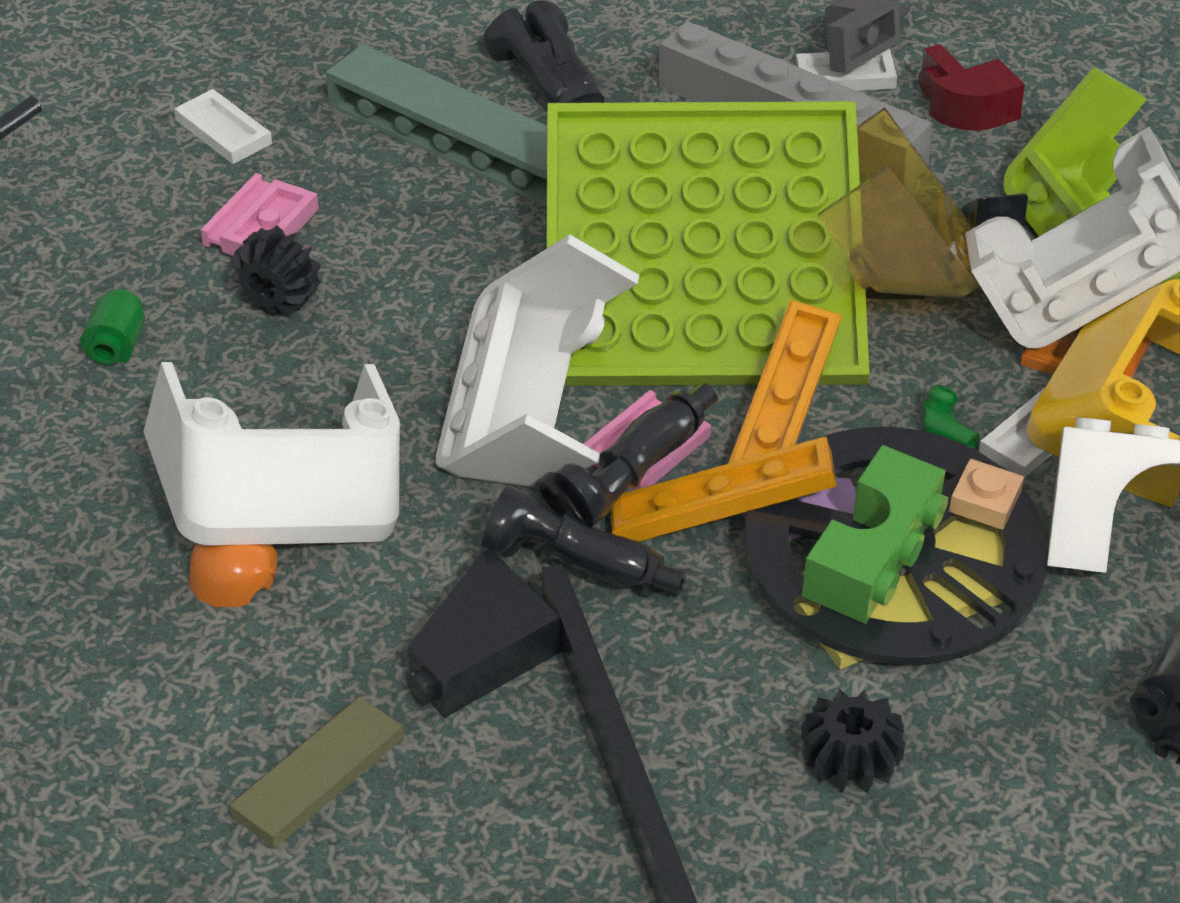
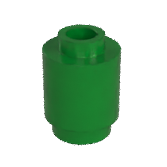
[81,289,145,365]

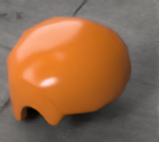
[188,543,279,607]

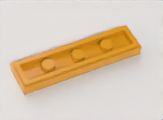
[728,299,842,464]
[611,437,837,542]

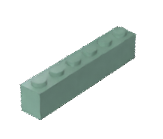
[326,44,547,207]

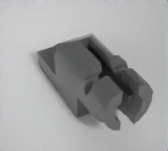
[825,0,910,74]

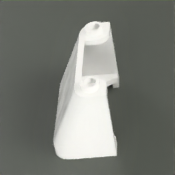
[965,127,1180,348]

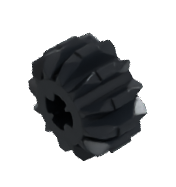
[230,225,321,317]
[801,688,906,793]

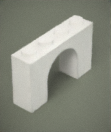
[1047,417,1180,573]

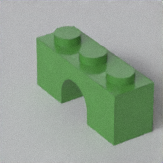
[802,445,948,624]

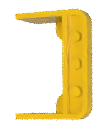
[1026,279,1180,508]

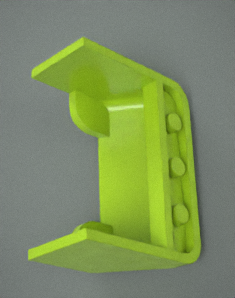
[1003,67,1180,285]

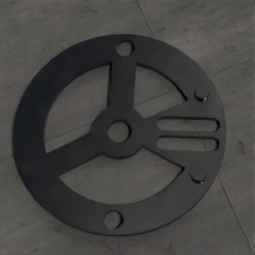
[744,427,1048,665]

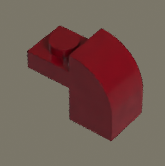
[918,44,1025,131]

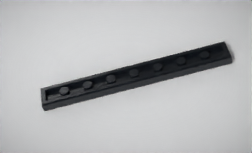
[542,564,697,903]

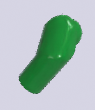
[920,385,980,449]

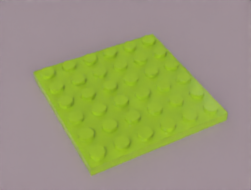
[547,101,870,386]

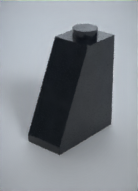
[406,549,561,718]

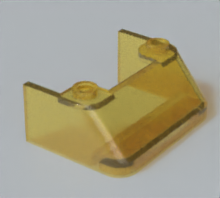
[818,107,981,298]

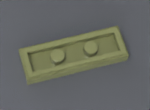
[229,696,404,849]

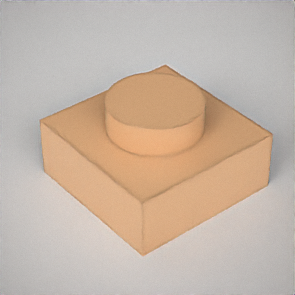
[949,458,1024,530]

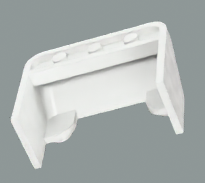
[436,234,639,488]
[143,362,400,545]

